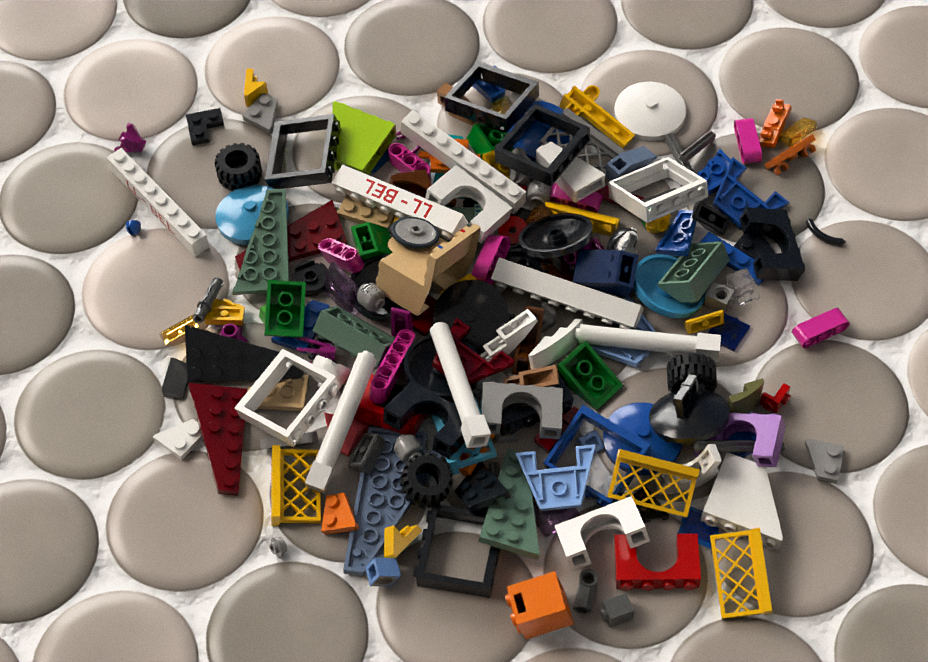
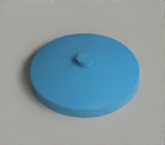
[215,185,289,245]
[633,254,706,318]

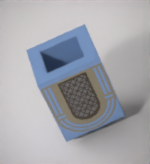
[365,558,401,587]

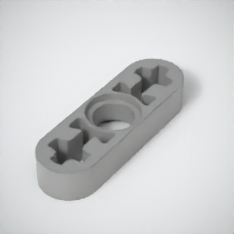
[260,432,318,450]

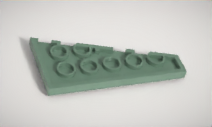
[232,189,289,295]
[478,449,540,560]

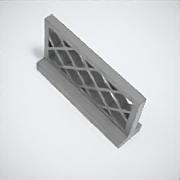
[540,108,624,176]

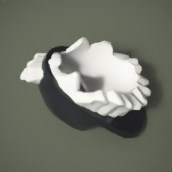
[606,226,638,254]

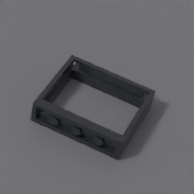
[444,61,539,133]
[494,104,590,187]
[264,114,341,189]
[413,504,500,598]

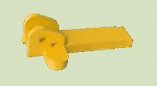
[560,85,635,148]

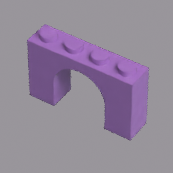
[694,412,786,467]

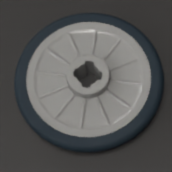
[391,217,440,249]

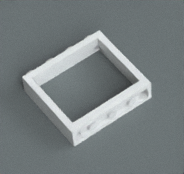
[608,157,708,223]
[235,349,341,447]

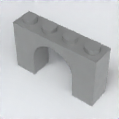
[480,382,563,439]

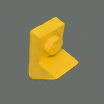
[244,68,268,107]
[384,525,422,558]

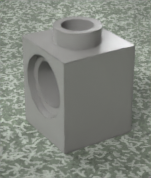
[704,282,736,315]

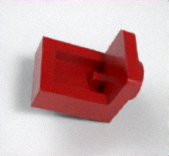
[760,383,791,414]

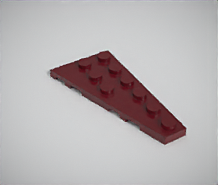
[235,200,347,271]
[188,383,247,496]

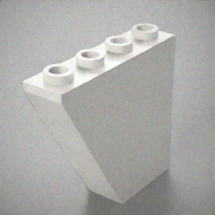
[701,452,783,550]

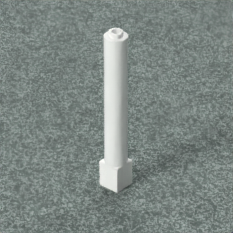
[430,322,491,448]
[575,324,721,362]
[305,351,377,494]

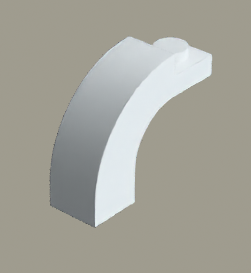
[655,444,722,494]

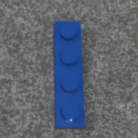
[699,232,765,286]

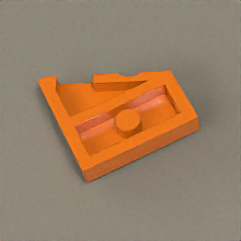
[321,493,359,535]

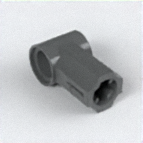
[573,569,598,614]

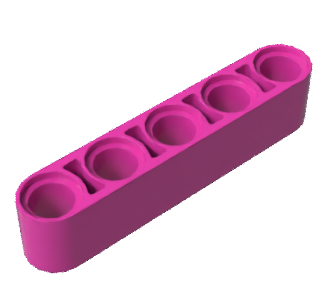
[369,329,415,404]

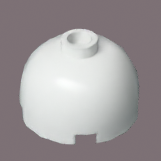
[312,355,351,388]

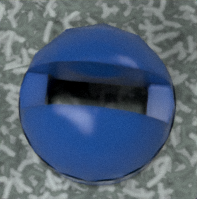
[126,220,141,235]

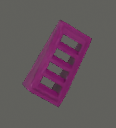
[391,307,413,337]

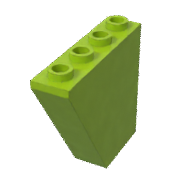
[332,101,397,175]

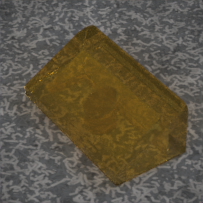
[490,96,513,114]
[779,117,817,147]
[159,315,199,344]

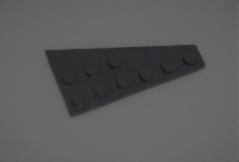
[185,324,304,383]

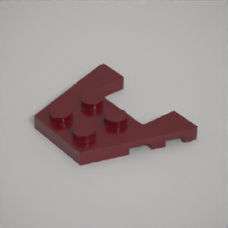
[432,318,515,385]

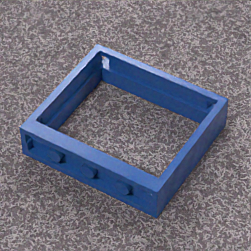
[543,405,652,507]

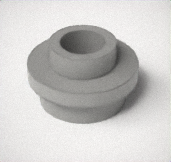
[269,537,287,557]

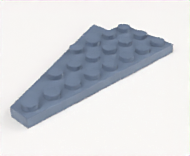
[343,427,443,576]

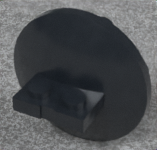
[649,374,730,446]

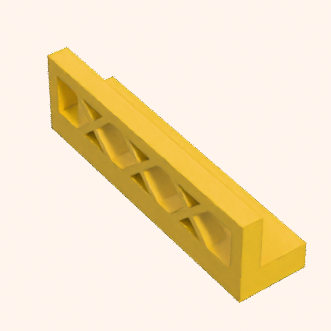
[544,201,620,236]

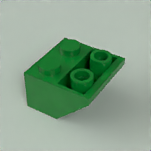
[351,222,393,262]

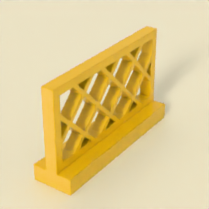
[271,445,321,526]
[607,449,700,517]
[710,528,773,619]

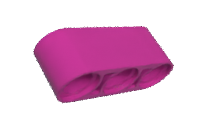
[734,118,762,164]
[389,143,431,182]
[550,183,603,213]
[471,235,510,285]
[318,238,364,273]
[792,308,850,348]

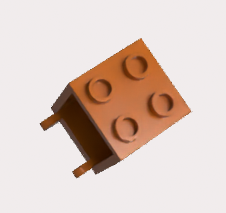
[505,571,574,640]

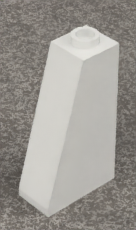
[536,142,605,203]

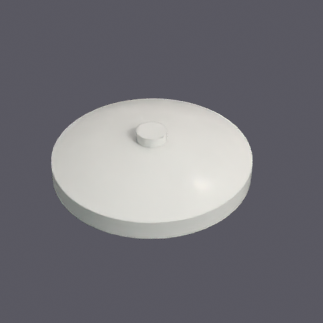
[615,82,686,141]

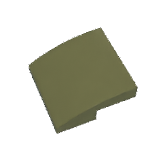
[728,378,764,414]

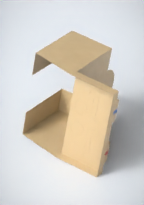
[376,224,481,316]

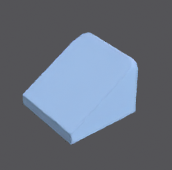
[576,430,604,453]

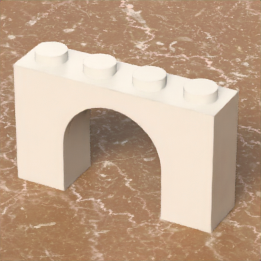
[425,165,512,243]
[555,496,650,571]

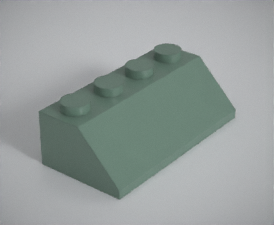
[657,241,730,303]
[313,306,395,367]

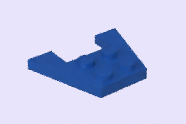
[712,157,789,228]

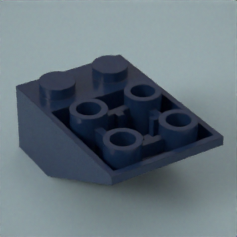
[572,249,639,298]

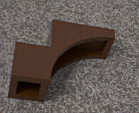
[389,169,457,208]
[512,306,545,375]

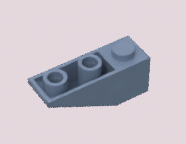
[606,146,657,181]

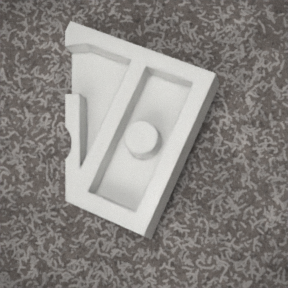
[153,419,203,460]

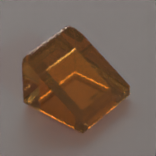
[526,204,553,223]

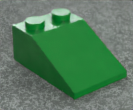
[466,123,514,159]
[264,280,306,338]
[557,341,624,411]

